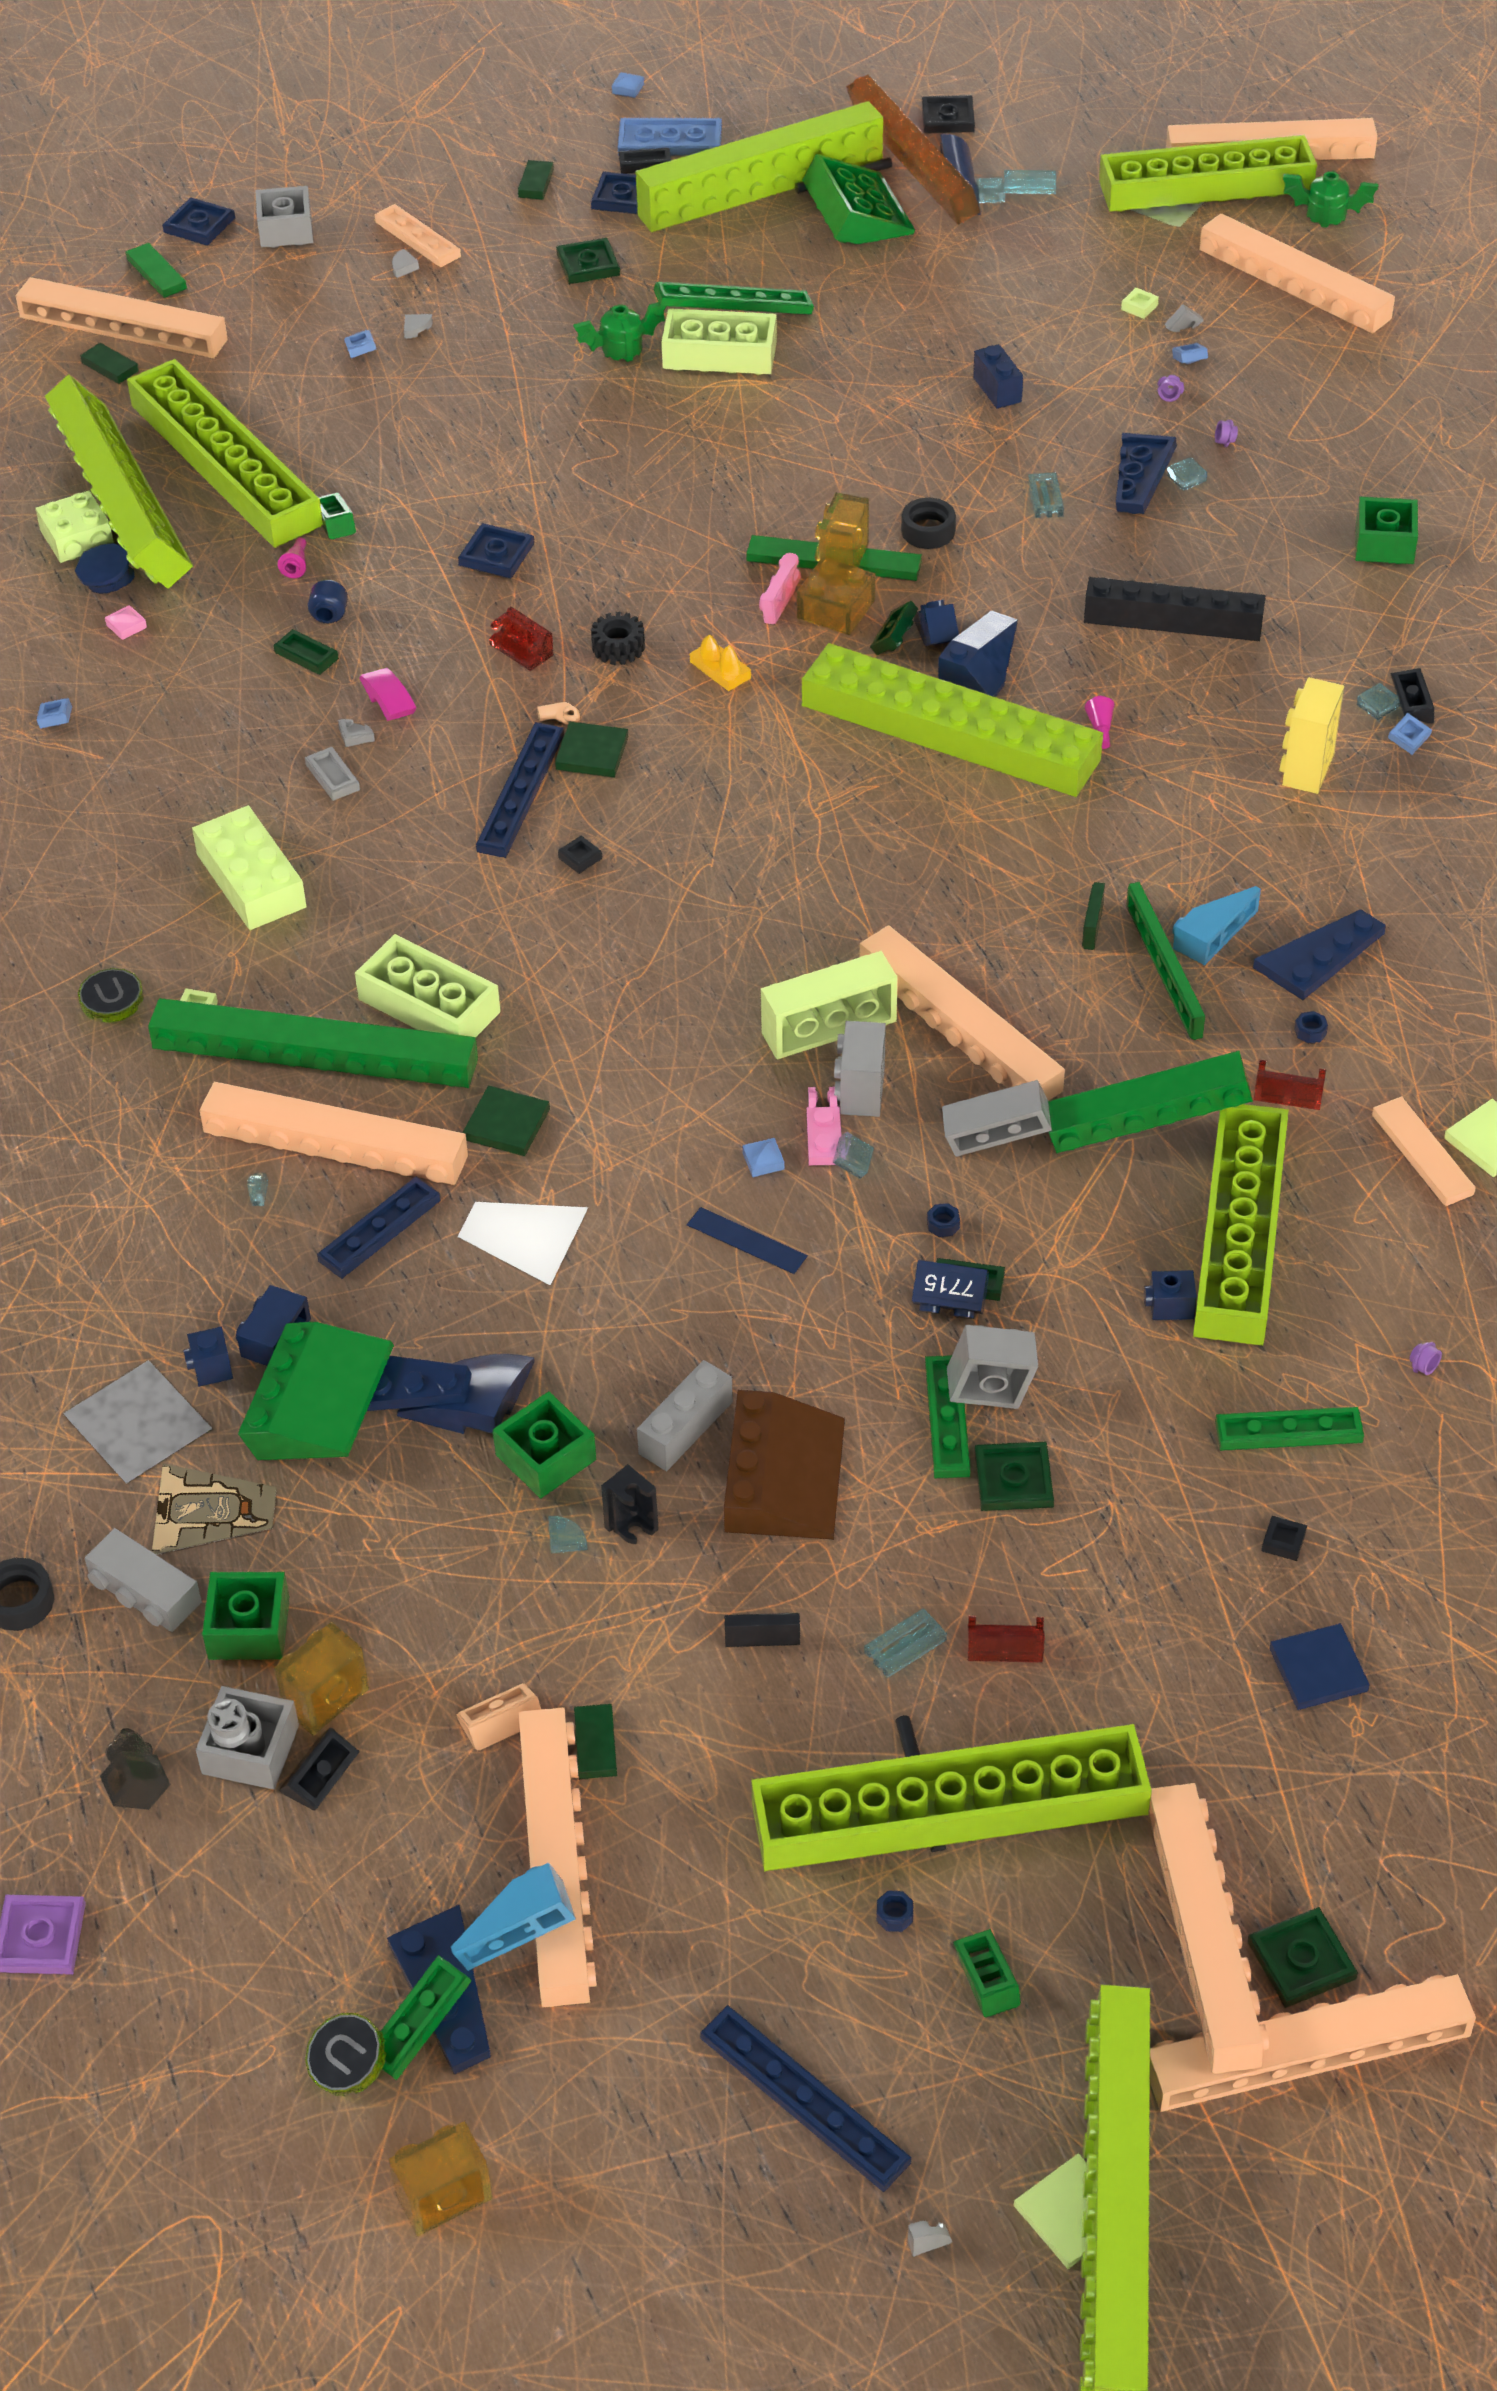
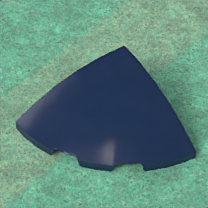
[397,1354,535,1434]

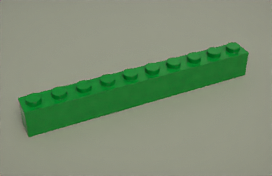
[148,998,478,1088]

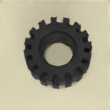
[591,612,645,665]

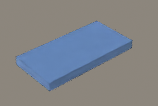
[618,118,722,155]

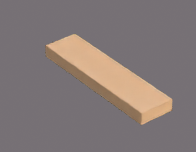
[374,204,461,268]
[1372,1096,1476,1206]

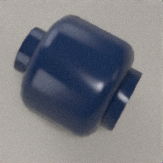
[307,580,348,623]

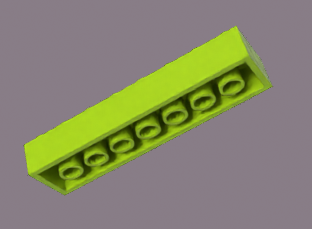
[1099,135,1317,212]
[1193,1104,1289,1346]

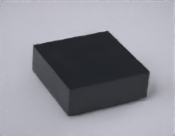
[558,835,602,874]
[1261,1516,1307,1561]

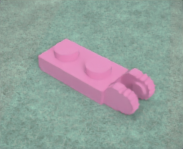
[759,553,801,624]
[806,1087,842,1166]

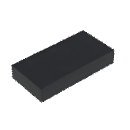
[618,148,671,174]
[724,1613,800,1647]

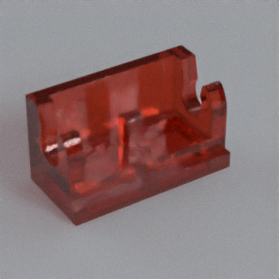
[489,607,554,671]
[1254,1060,1326,1110]
[967,1616,1045,1663]

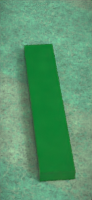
[654,282,814,314]
[746,535,922,581]
[1126,882,1205,1040]

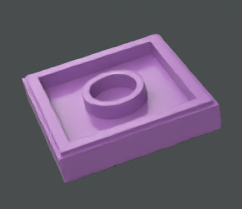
[0,1895,86,1974]

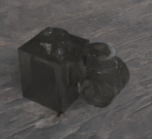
[100,1728,171,1810]

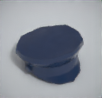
[75,543,135,594]

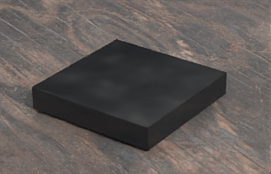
[922,95,975,133]

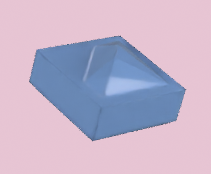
[612,72,644,98]
[344,330,376,358]
[1172,343,1208,364]
[36,698,72,729]
[1388,713,1432,755]
[742,1138,785,1177]

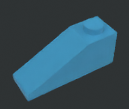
[1172,886,1261,966]
[451,1862,576,1971]

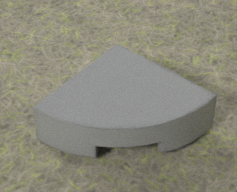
[392,249,419,278]
[1165,304,1204,332]
[404,314,433,339]
[338,719,375,747]
[908,2221,952,2257]

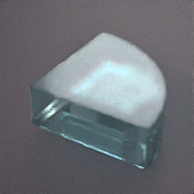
[247,1172,268,1206]
[548,1516,588,1553]

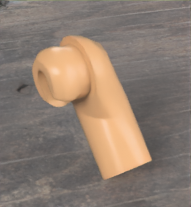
[537,702,580,725]

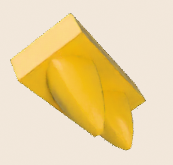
[690,635,751,691]

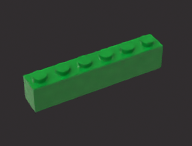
[1048,1051,1253,1153]

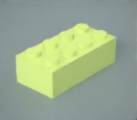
[662,308,777,375]
[192,805,306,931]
[355,934,501,1037]
[761,951,897,1060]

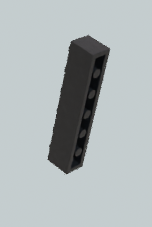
[1084,577,1266,641]

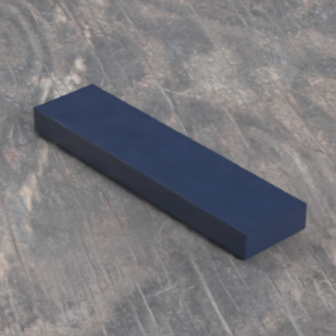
[317,1176,441,1279]

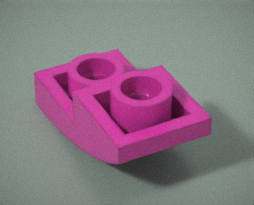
[360,668,417,721]

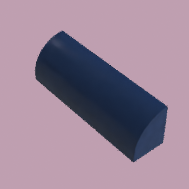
[940,134,981,217]

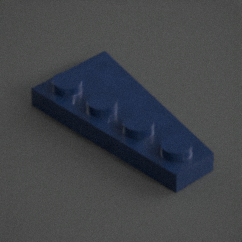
[1116,433,1177,514]
[1253,909,1386,1000]
[367,1356,472,1411]
[387,1904,491,2075]

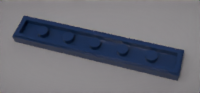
[476,722,564,858]
[700,2005,911,2192]

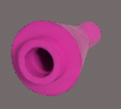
[278,538,306,579]
[1084,696,1115,749]

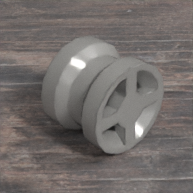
[207,1699,250,1748]

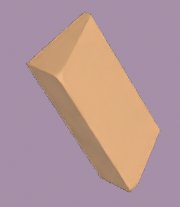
[456,1683,541,1751]

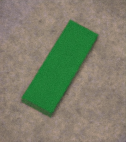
[125,242,187,298]
[375,1955,472,2081]

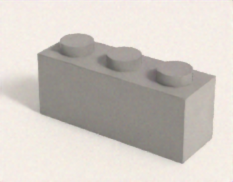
[942,1080,1052,1157]
[637,1360,733,1472]
[85,1528,202,1632]

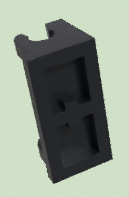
[601,1464,659,1544]

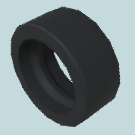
[901,497,956,549]
[0,1557,55,1631]

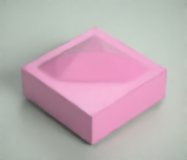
[105,605,147,640]

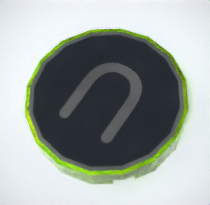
[78,968,144,1023]
[305,2013,386,2096]

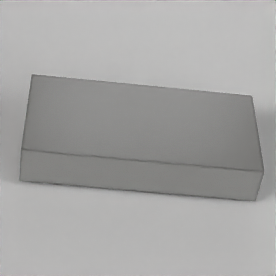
[305,747,360,801]

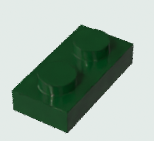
[870,601,919,656]

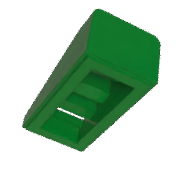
[318,493,356,540]
[953,1929,1021,2017]

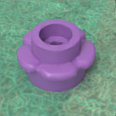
[1157,375,1184,402]
[1215,420,1238,447]
[1410,1342,1442,1375]

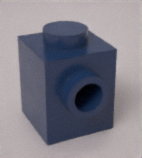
[1144,1270,1197,1320]
[183,1326,233,1387]

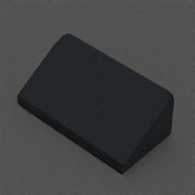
[1391,668,1434,724]
[279,1727,360,1811]

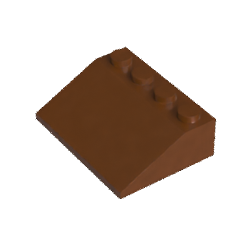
[724,1390,845,1540]

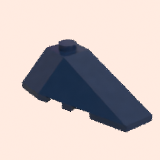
[938,610,1018,697]

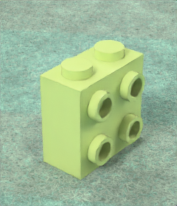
[36,491,114,563]

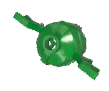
[1282,171,1379,228]
[573,302,667,362]

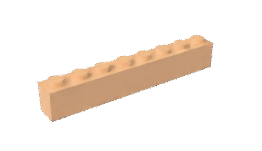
[1166,118,1377,160]
[1200,214,1395,334]
[16,277,228,358]
[860,925,1065,1101]
[199,1082,468,1185]
[519,1707,597,2008]
[1148,1783,1269,2074]
[1150,1974,1476,2112]

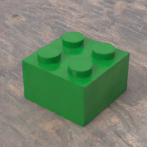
[1355,496,1418,564]
[493,1391,597,1499]
[202,1572,290,1660]

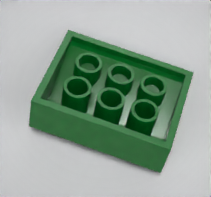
[802,154,915,244]
[238,1322,394,1460]

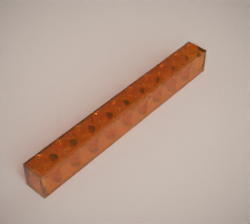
[846,74,981,224]

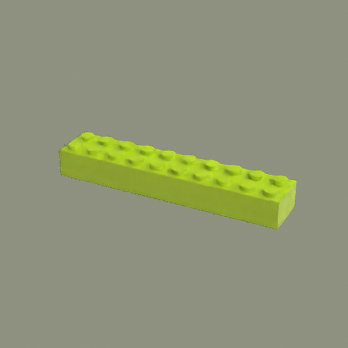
[636,101,883,232]
[127,359,323,548]
[45,374,193,589]
[802,643,1103,797]
[751,1724,1152,1872]
[1079,1984,1150,2391]

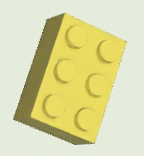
[1279,677,1344,794]

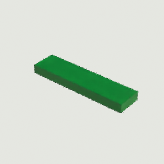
[925,1355,970,1478]
[1215,1407,1364,1451]

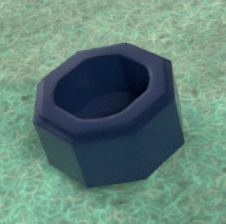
[1294,1011,1328,1043]
[927,1203,960,1237]
[876,1891,914,1932]

